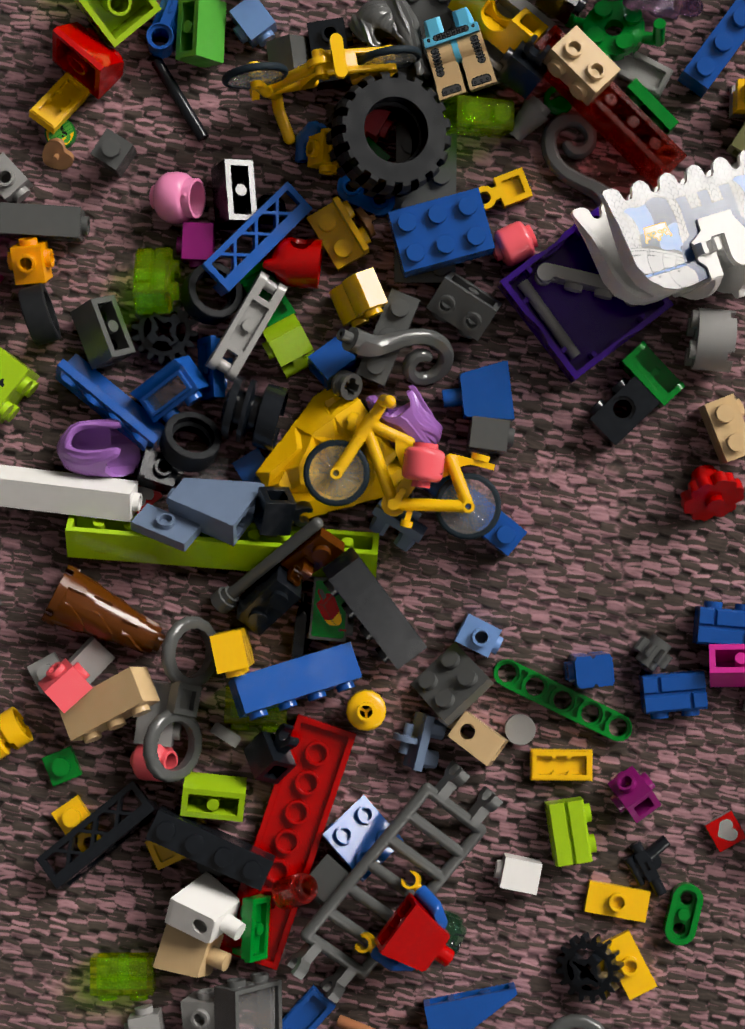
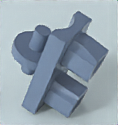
[369,496,428,552]
[393,711,447,772]

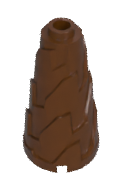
[41,564,165,654]

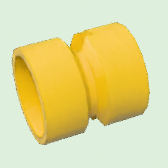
[0,707,33,760]

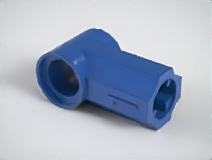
[146,0,178,59]

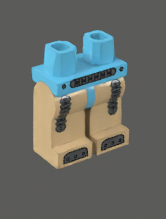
[423,7,498,102]

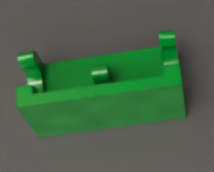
[618,341,685,408]

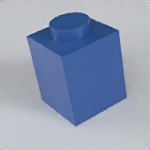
[308,336,357,391]

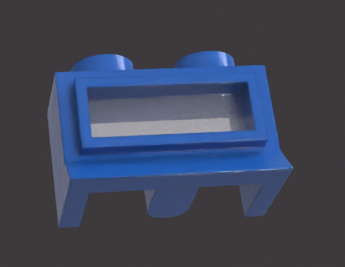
[129,355,209,423]

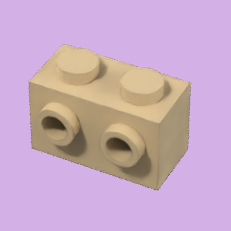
[543,25,621,106]
[698,394,745,465]

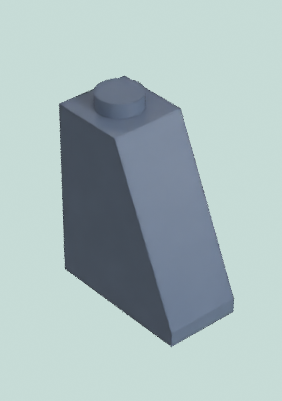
[166,478,265,546]

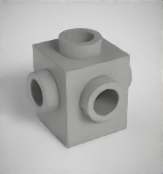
[180,988,215,1029]

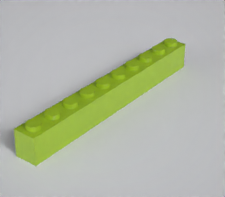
[65,514,379,578]

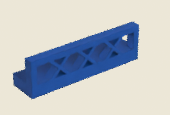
[201,181,313,297]
[55,354,165,451]

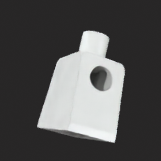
[165,872,246,943]

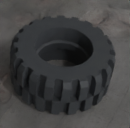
[326,71,452,199]

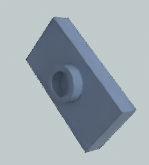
[130,503,201,552]

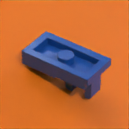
[197,335,233,400]

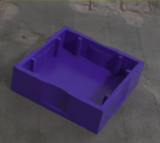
[497,207,674,383]

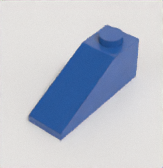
[423,982,517,1029]

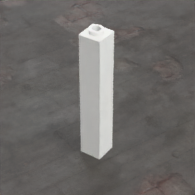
[0,465,143,522]

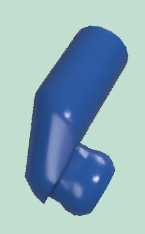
[295,121,327,163]

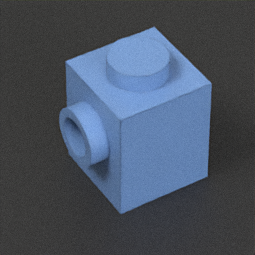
[229,0,277,48]
[454,613,504,658]

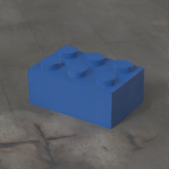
[388,187,495,278]

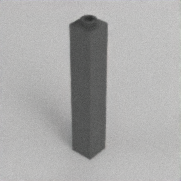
[0,202,90,243]

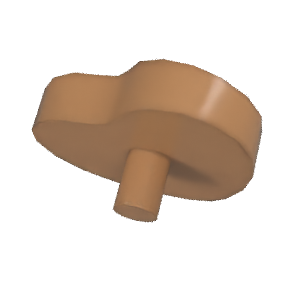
[42,138,74,170]
[354,207,376,238]

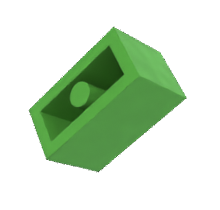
[175,0,227,68]

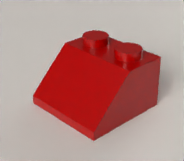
[52,22,124,100]

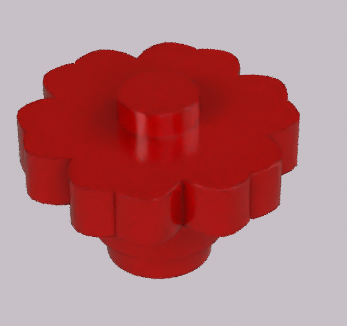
[680,465,744,521]

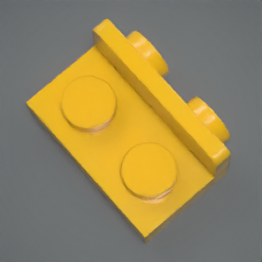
[307,196,371,271]

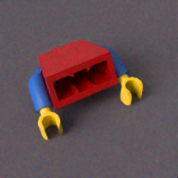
[355,870,455,972]

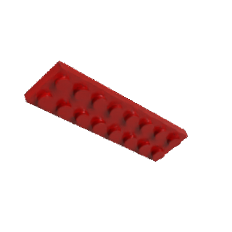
[220,713,357,970]

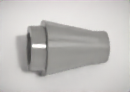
[506,95,551,142]

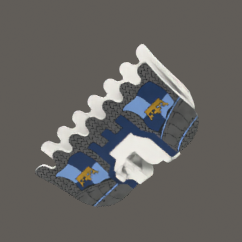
[570,150,745,305]

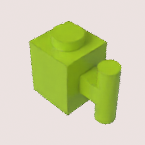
[262,313,314,378]

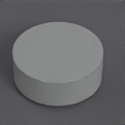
[504,714,536,745]
[210,722,241,748]

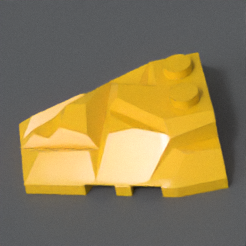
[255,386,404,523]

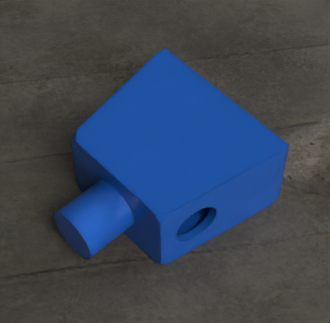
[442,360,515,421]

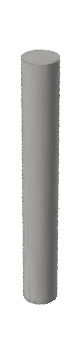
[517,279,581,360]

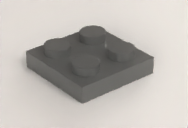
[411,642,494,726]

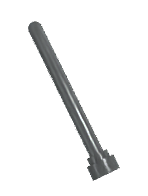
[210,517,323,614]

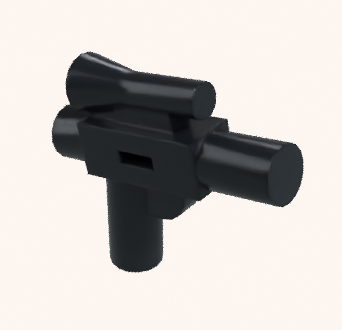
[622,835,671,897]

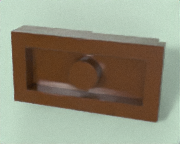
[280,528,345,587]

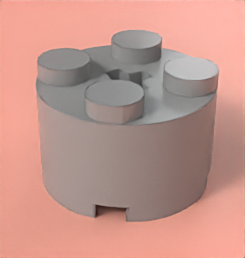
[684,307,737,373]

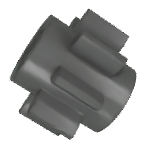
[633,634,673,672]

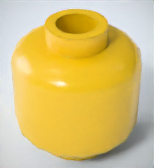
[346,689,386,731]

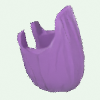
[366,384,443,450]
[57,418,141,478]

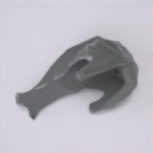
[348,0,433,80]

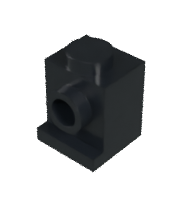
[134,446,184,494]

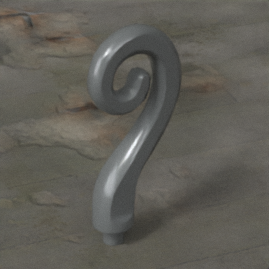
[541,112,611,207]
[337,327,454,386]

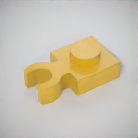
[479,167,533,211]
[51,795,101,852]

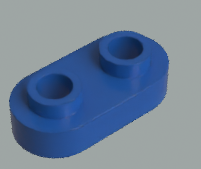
[337,175,395,217]

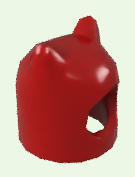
[262,236,323,289]

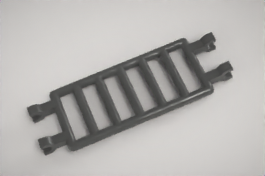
[285,760,503,1004]

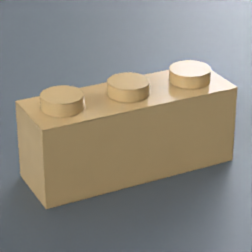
[58,667,160,744]

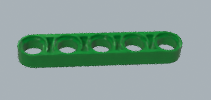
[493,659,632,742]

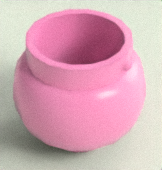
[149,171,206,224]

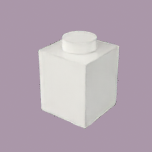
[494,853,543,895]

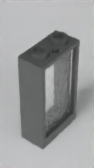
[214,972,282,1029]

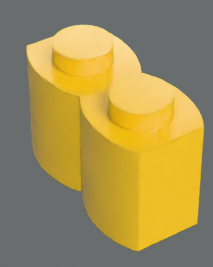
[329,267,388,328]

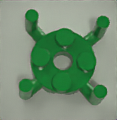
[564,0,666,61]

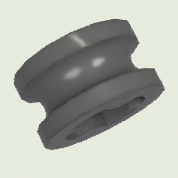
[331,369,363,401]

